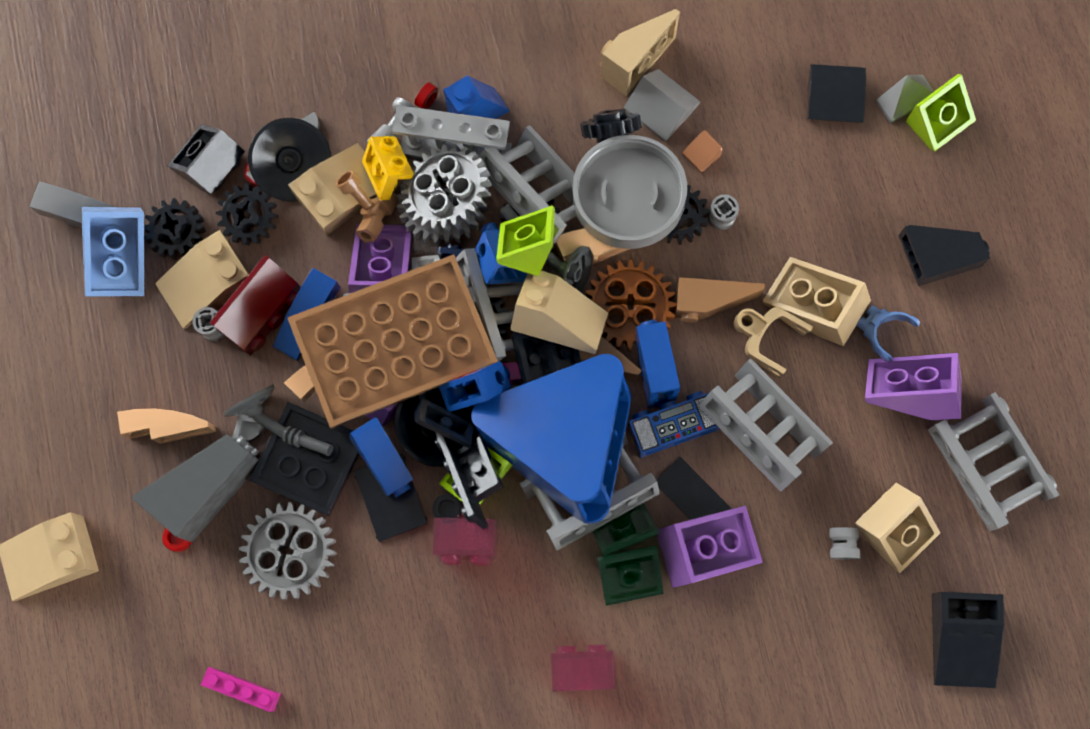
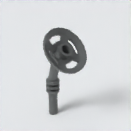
[500,204,592,292]
[222,384,333,456]

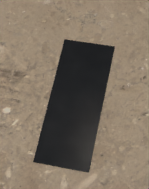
[656,457,732,520]

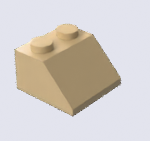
[855,483,940,573]

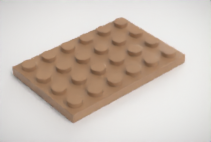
[288,254,498,429]

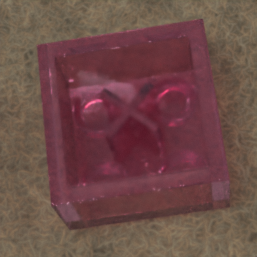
[433,518,498,566]
[551,645,615,691]

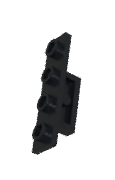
[434,432,504,530]

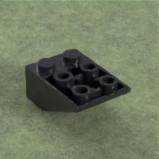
[932,592,1004,688]

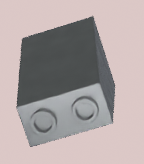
[132,434,259,542]

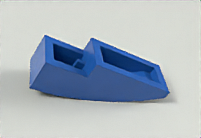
[273,268,341,361]

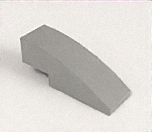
[29,181,114,228]

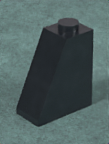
[898,225,990,286]

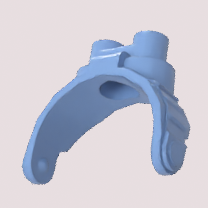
[856,305,920,361]

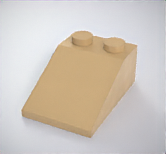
[600,9,680,97]
[289,143,377,236]
[155,230,249,330]
[762,257,871,346]
[510,270,608,354]
[0,512,99,601]

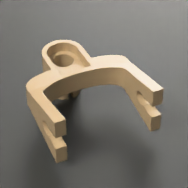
[733,307,813,378]

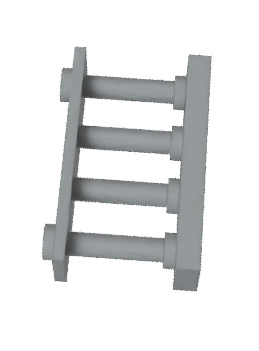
[392,105,512,161]
[479,125,577,244]
[456,248,524,361]
[698,358,833,492]
[928,392,1059,532]
[520,433,660,551]

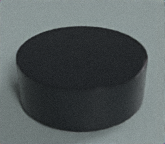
[432,494,462,524]

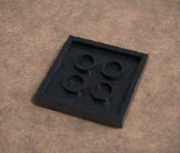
[249,402,359,517]

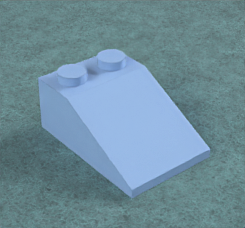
[82,207,144,296]

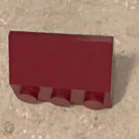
[209,255,301,356]

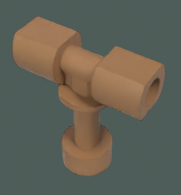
[335,170,399,243]

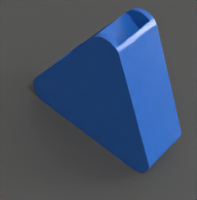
[472,354,632,524]

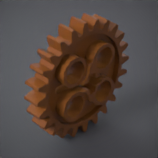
[585,259,677,352]

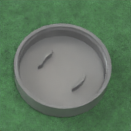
[573,135,687,249]

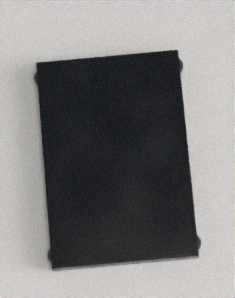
[354,453,428,542]

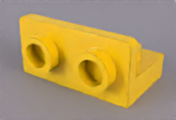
[362,136,414,200]

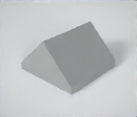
[624,69,700,142]

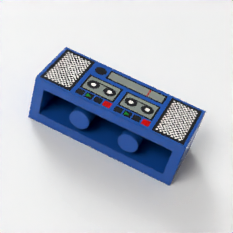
[628,391,721,458]

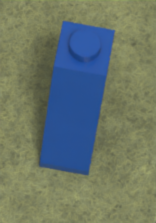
[443,75,509,119]
[635,320,680,409]
[349,417,413,497]

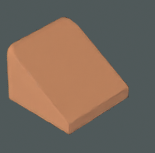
[682,130,723,173]

